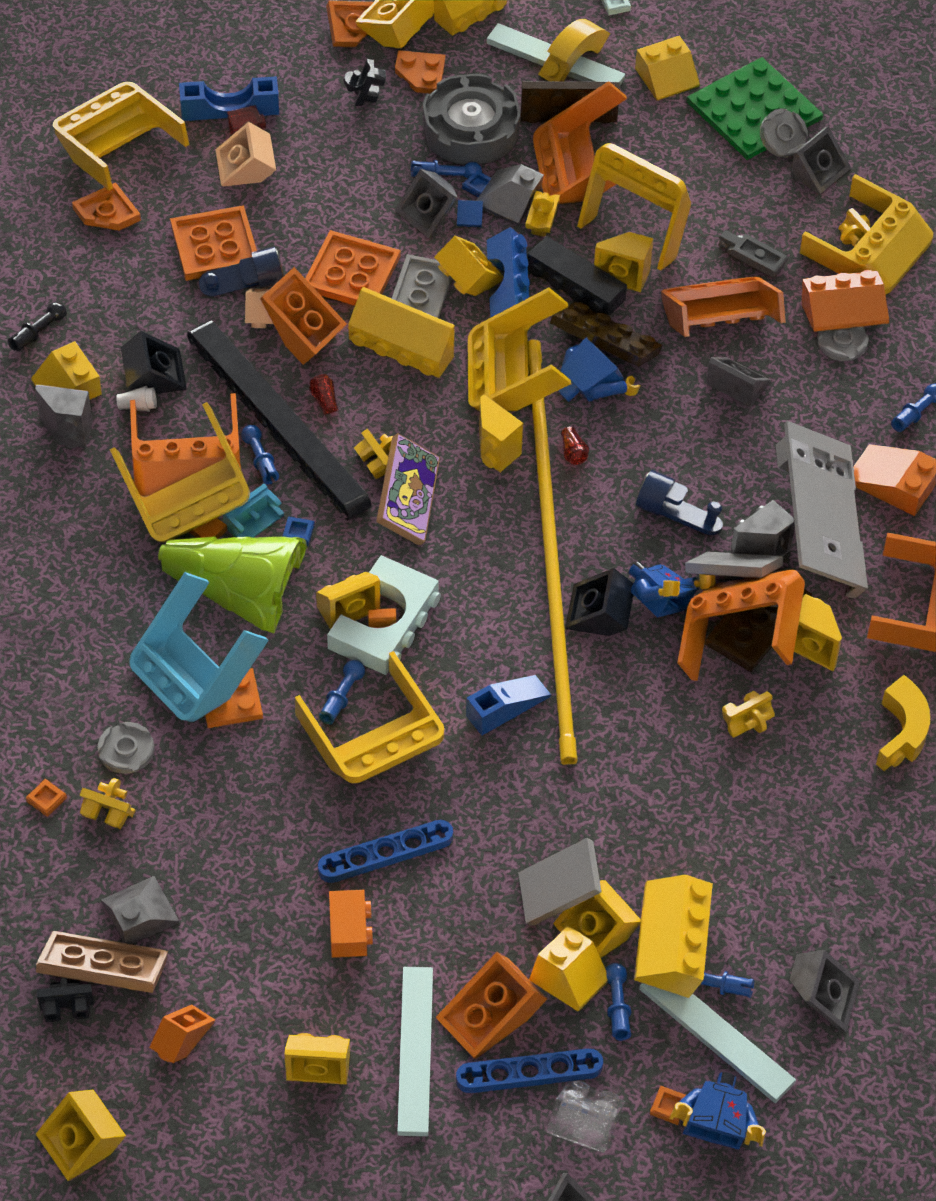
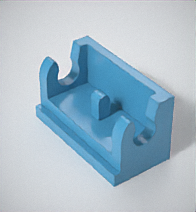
[223,484,284,538]

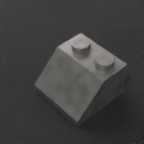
[35,385,93,448]

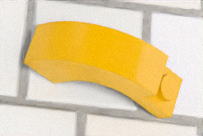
[538,19,611,82]
[876,675,930,771]

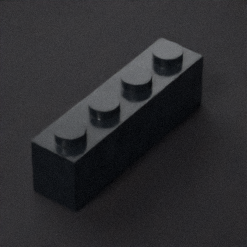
[527,236,627,316]

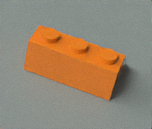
[802,270,889,332]

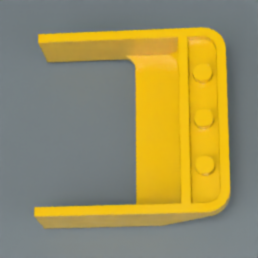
[53,82,189,191]
[577,143,691,271]
[800,174,933,294]
[468,287,571,411]
[110,402,250,543]
[295,651,444,783]

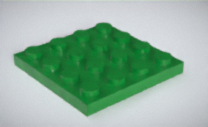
[687,57,823,160]

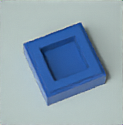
[462,171,491,197]
[457,200,483,227]
[282,516,315,547]

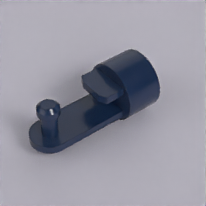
[199,246,284,296]
[636,470,723,535]

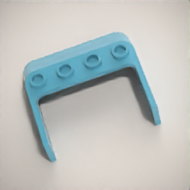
[130,572,269,722]

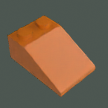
[260,267,347,365]
[853,444,936,516]
[436,952,548,1059]

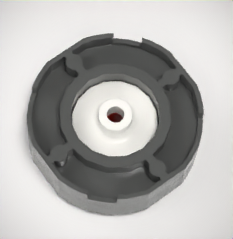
[422,74,521,165]

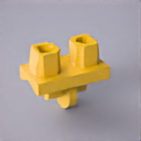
[525,191,560,236]
[838,209,870,247]
[354,428,393,479]
[722,691,775,738]
[80,778,136,829]

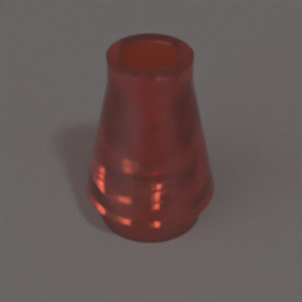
[309,374,338,415]
[561,427,589,465]

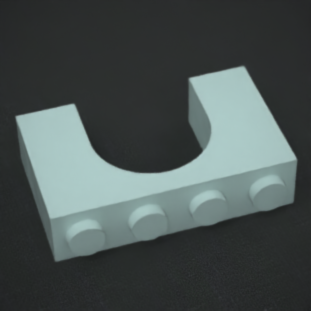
[327,555,441,675]

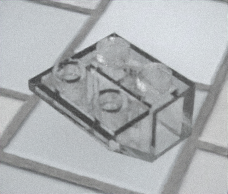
[546,1081,626,1153]

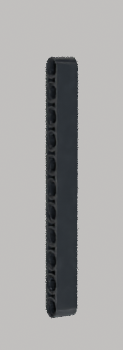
[187,320,371,521]

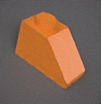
[149,1005,215,1063]

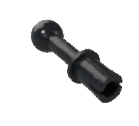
[7,302,67,352]

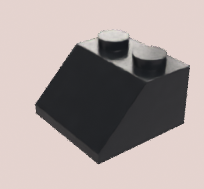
[121,331,187,394]
[565,568,634,636]

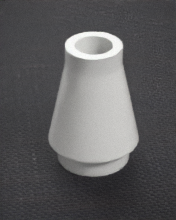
[117,386,157,412]

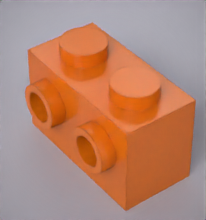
[329,890,373,958]

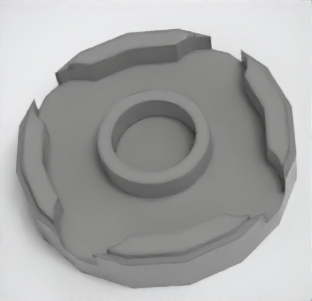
[760,108,808,158]
[817,326,869,361]
[97,722,155,774]

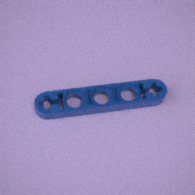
[318,820,453,883]
[456,1049,603,1093]

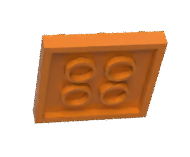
[170,205,257,281]
[305,230,401,305]

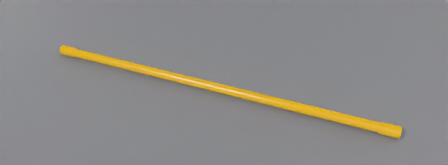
[527,340,578,765]

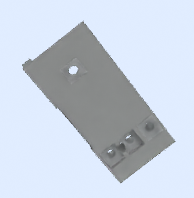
[776,421,868,598]

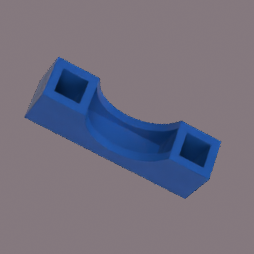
[179,76,279,121]
[486,227,530,318]

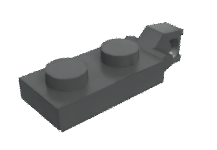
[718,230,788,278]

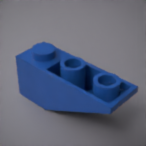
[466,675,551,736]

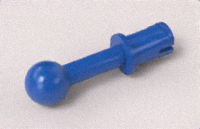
[411,160,482,179]
[891,384,936,432]
[241,425,279,484]
[319,660,365,725]
[605,963,631,1041]
[701,971,754,998]

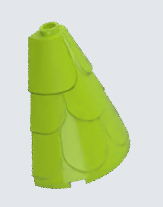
[158,536,307,633]

